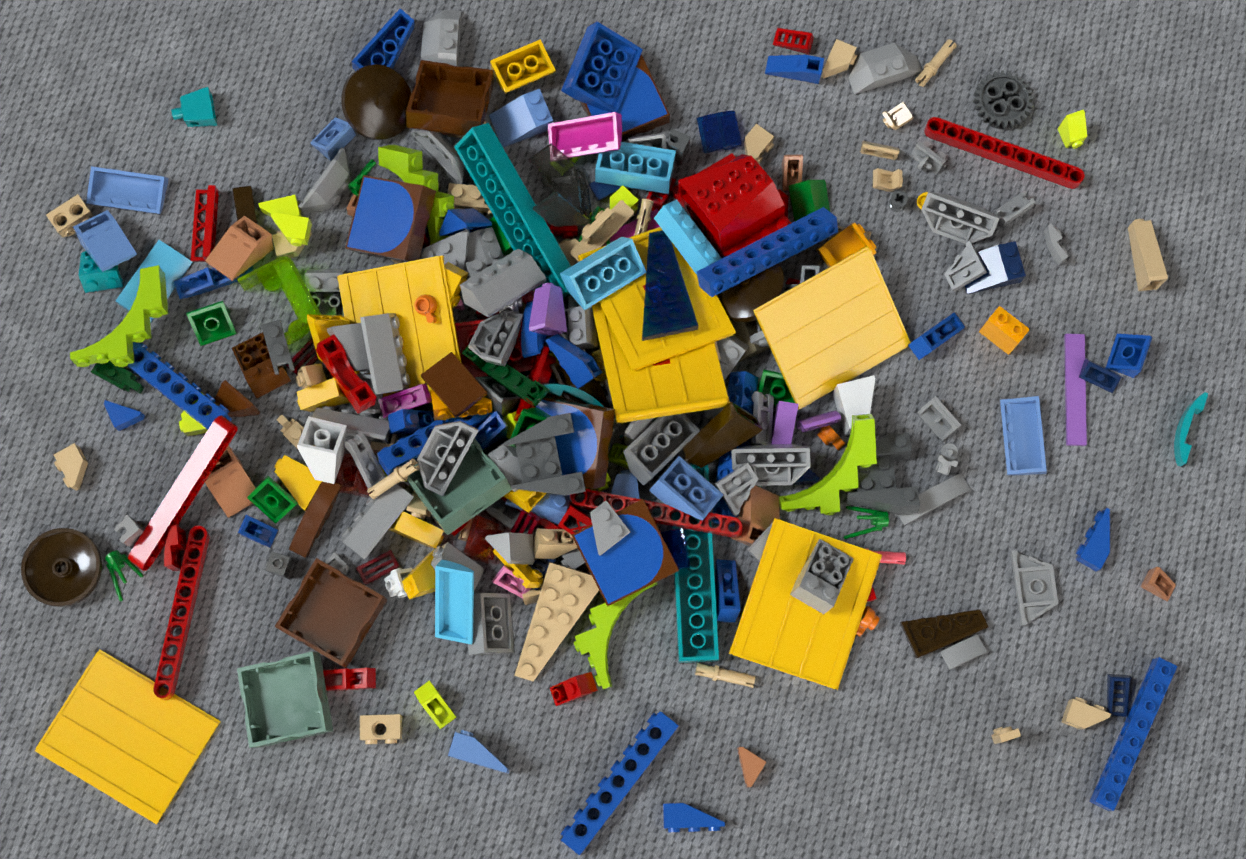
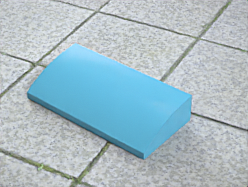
[116,240,193,323]
[435,560,474,645]

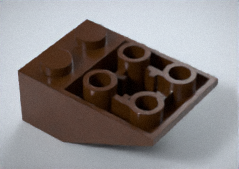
[232,332,291,398]

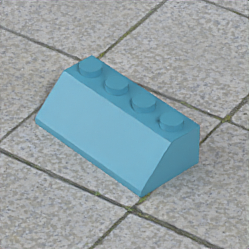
[595,142,676,194]
[654,199,722,274]
[560,237,647,310]

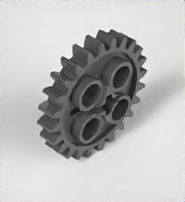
[973,70,1034,129]

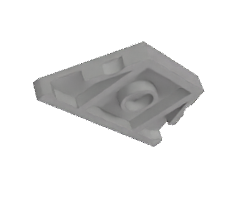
[419,229,470,271]
[1010,550,1059,626]

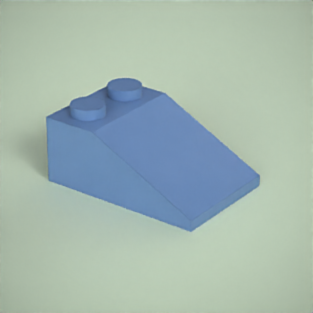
[489,89,553,147]
[649,456,723,520]
[505,493,570,524]
[448,730,509,774]

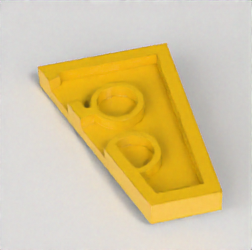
[493,549,544,588]

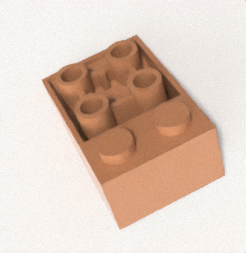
[205,216,274,281]
[205,445,256,518]
[731,486,780,546]

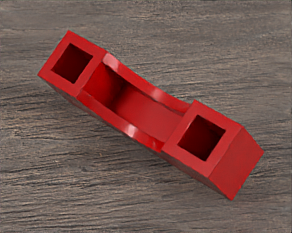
[316,334,377,414]

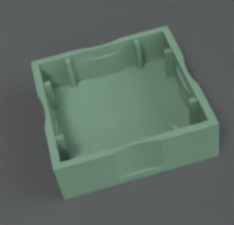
[407,438,512,535]
[237,651,333,748]

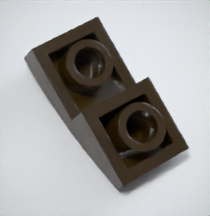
[232,186,257,223]

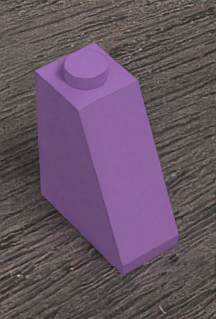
[529,283,567,336]
[771,401,798,444]

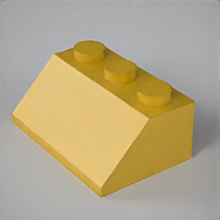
[490,39,556,94]

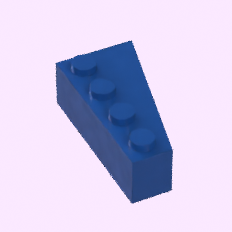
[352,9,415,71]

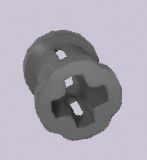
[889,190,908,212]

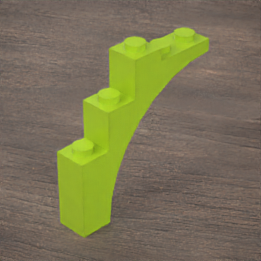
[378,144,454,245]
[70,265,168,367]
[779,414,877,515]
[574,582,657,689]

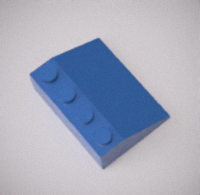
[561,21,643,113]

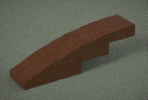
[288,481,342,558]

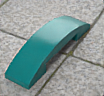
[542,383,604,407]
[1174,392,1209,467]

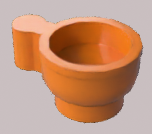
[414,294,437,323]
[817,425,845,450]
[856,606,880,637]

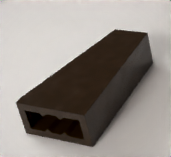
[683,402,763,468]

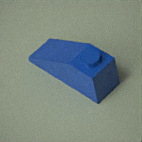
[908,312,965,360]
[715,559,741,622]

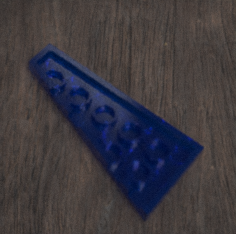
[642,230,698,341]

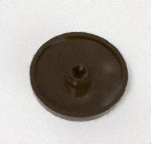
[341,64,411,140]
[717,263,786,322]
[21,528,102,607]

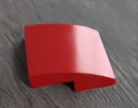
[164,525,187,571]

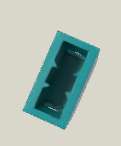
[171,87,217,127]

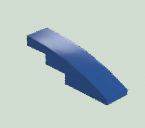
[174,266,256,299]

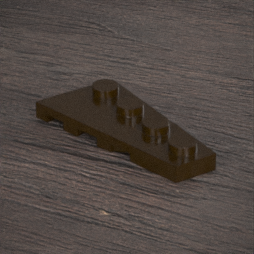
[900,609,988,659]

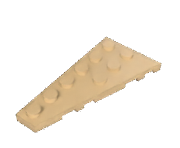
[514,562,599,681]

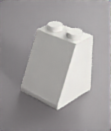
[832,375,875,436]
[297,416,347,484]

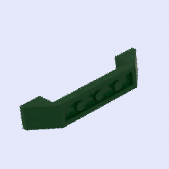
[462,345,550,406]

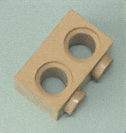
[46,194,94,237]

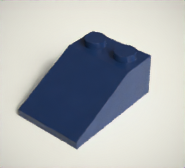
[965,241,1026,294]

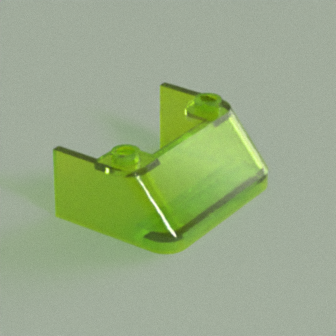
[237,256,321,346]

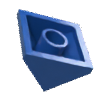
[439,208,492,236]
[1106,334,1152,378]

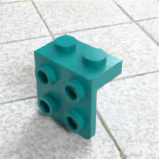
[78,251,123,293]

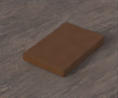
[421,352,487,418]

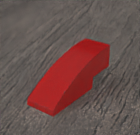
[323,667,376,691]

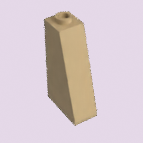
[1128,219,1168,291]

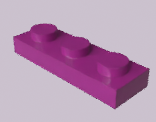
[378,383,432,418]

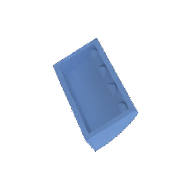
[86,166,169,214]
[1000,396,1047,475]

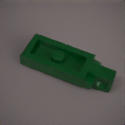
[91,361,145,394]

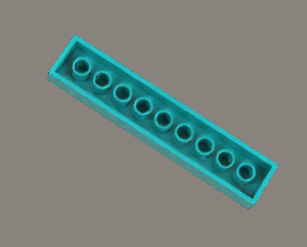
[454,123,571,301]
[671,464,719,663]

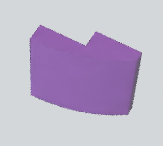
[796,411,841,433]

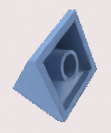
[310,117,356,161]

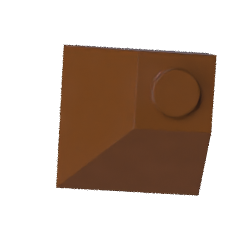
[214,380,261,417]

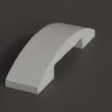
[898,473,971,525]

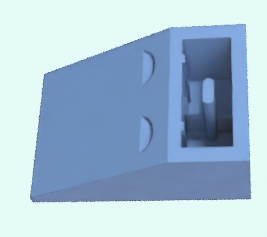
[73,210,137,272]

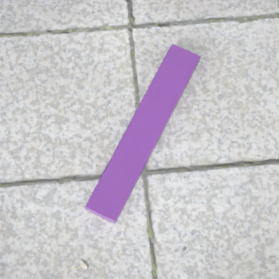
[1064,334,1087,446]

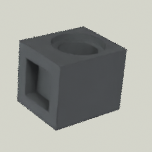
[265,552,294,578]

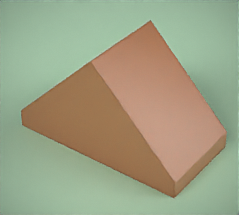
[782,155,803,191]
[1140,567,1176,602]
[737,747,766,788]

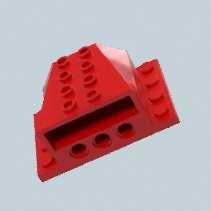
[670,153,791,258]

